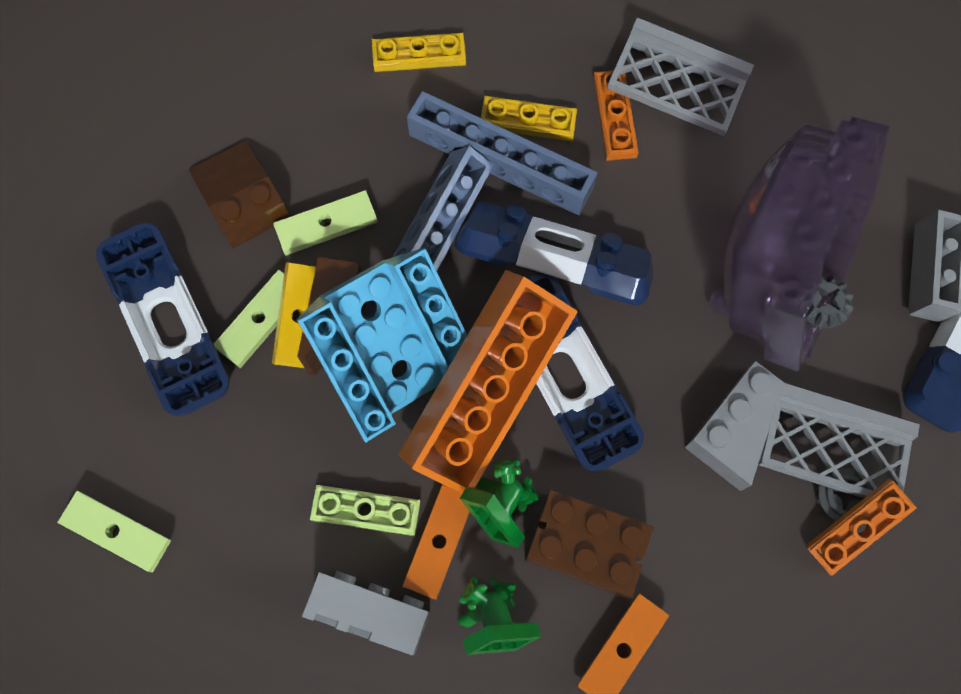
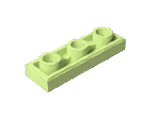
[273,190,378,256]
[214,270,284,369]
[310,485,421,536]
[57,491,171,573]

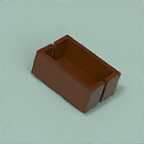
[525,490,654,599]

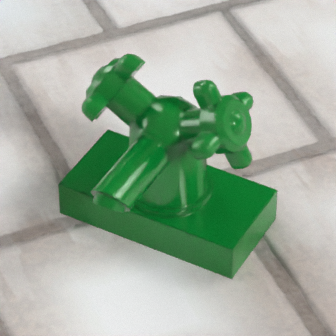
[460,459,540,548]
[457,577,542,655]

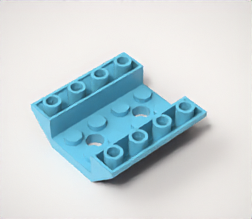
[297,248,467,443]

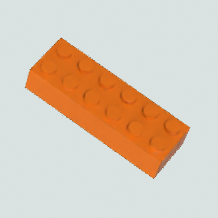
[398,270,578,494]

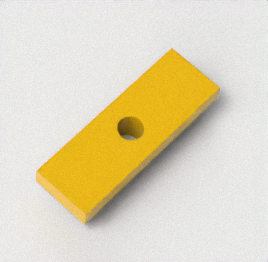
[372,33,466,72]
[481,96,577,142]
[272,262,316,368]

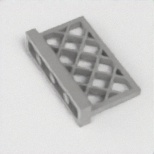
[607,18,754,136]
[759,383,920,498]

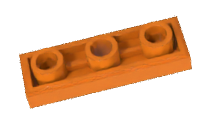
[593,70,639,161]
[805,478,917,576]
[402,485,470,600]
[576,593,670,694]

